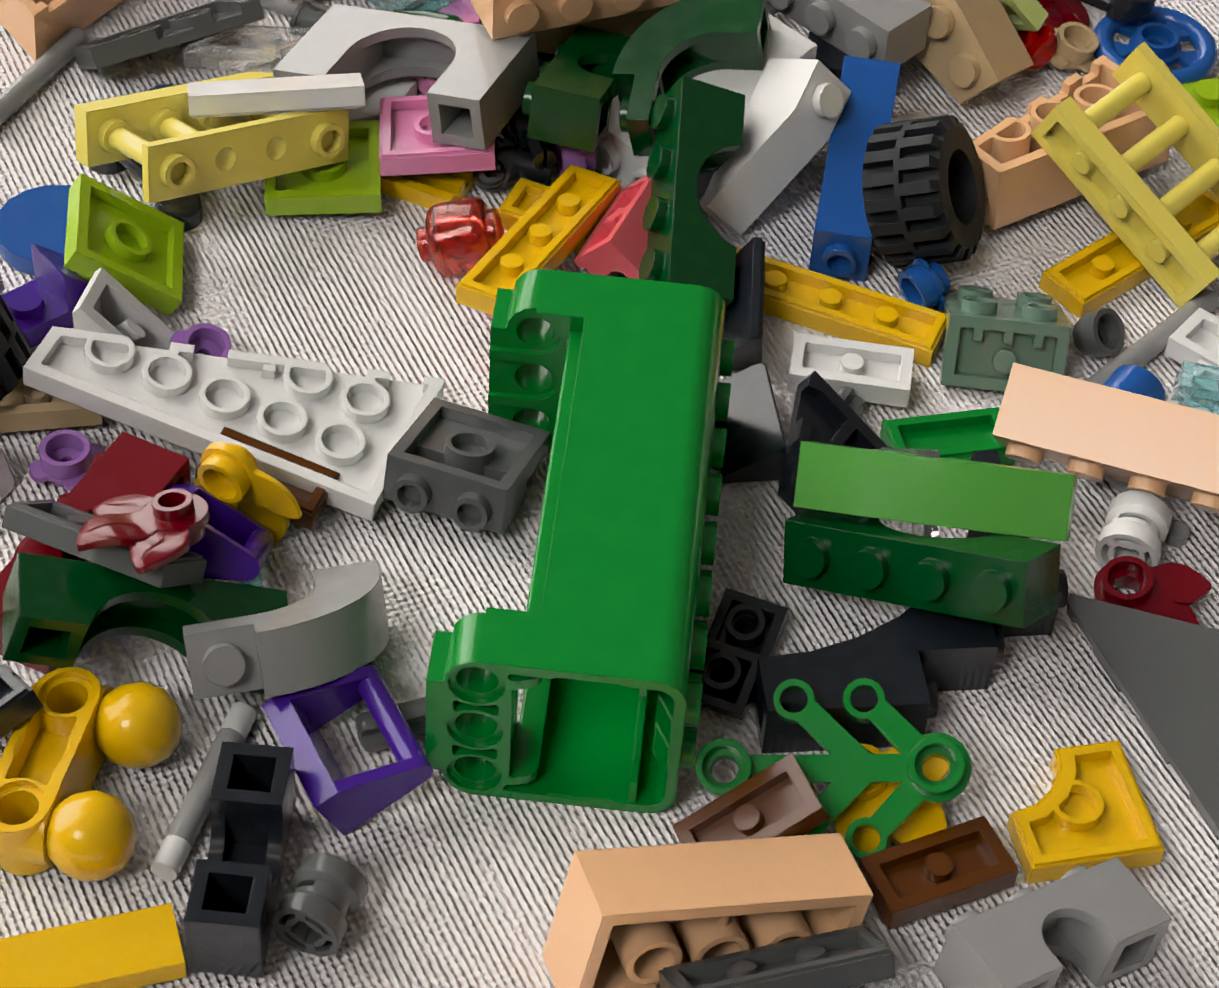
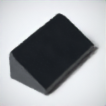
[723,237,765,370]
[714,363,786,484]

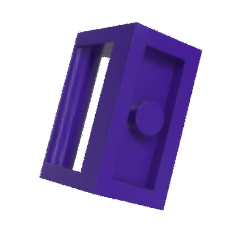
[170,484,276,581]
[261,665,434,836]

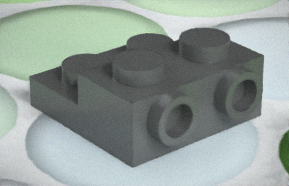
[382,397,551,534]

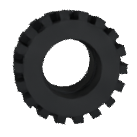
[862,115,985,268]

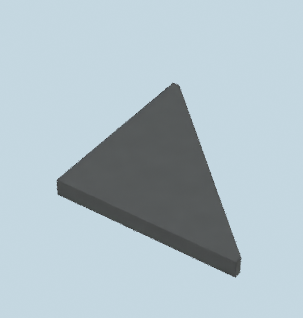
[1067,593,1219,840]

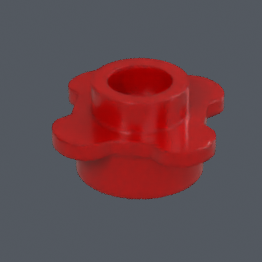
[1016,25,1057,72]

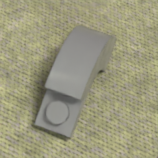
[182,560,390,700]

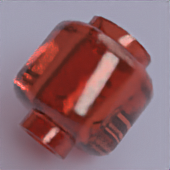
[416,196,505,278]

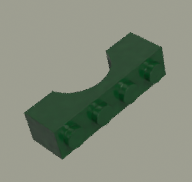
[639,76,745,308]
[783,509,1061,629]
[2,552,288,694]

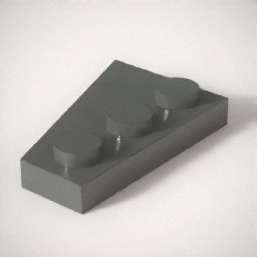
[72,0,265,76]

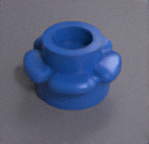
[898,258,951,311]

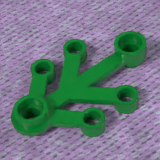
[695,678,972,861]

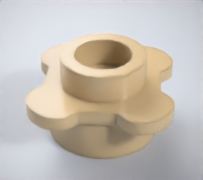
[1049,22,1099,73]

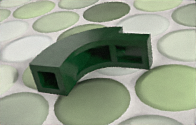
[612,0,771,156]

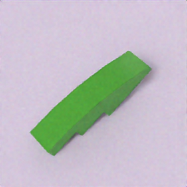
[793,441,1077,541]

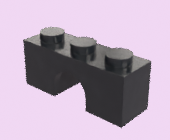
[183,741,296,978]

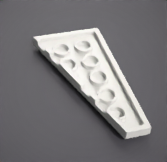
[23,326,446,521]

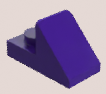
[1,244,90,348]

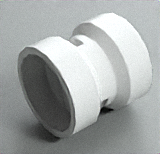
[1095,490,1172,567]

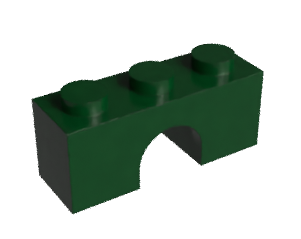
[522,25,631,152]

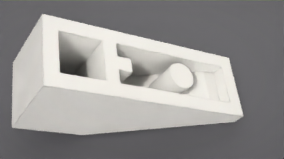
[700,58,852,236]

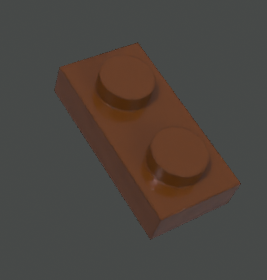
[672,753,831,844]
[858,816,1019,930]

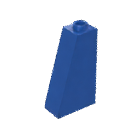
[809,55,901,282]

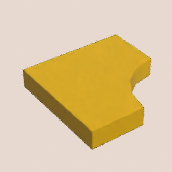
[1007,740,1165,884]

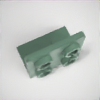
[939,285,1071,392]

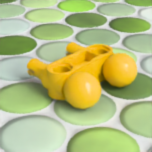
[0,667,183,882]

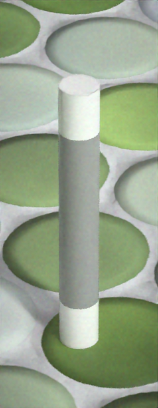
[150,702,257,881]

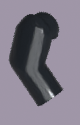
[473,146,555,192]

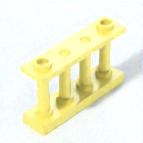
[1031,41,1219,308]
[74,67,349,204]

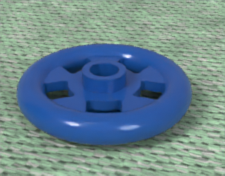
[1093,6,1218,84]

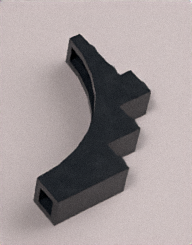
[752,450,1068,754]

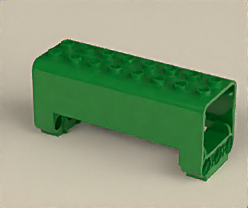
[425,269,735,813]

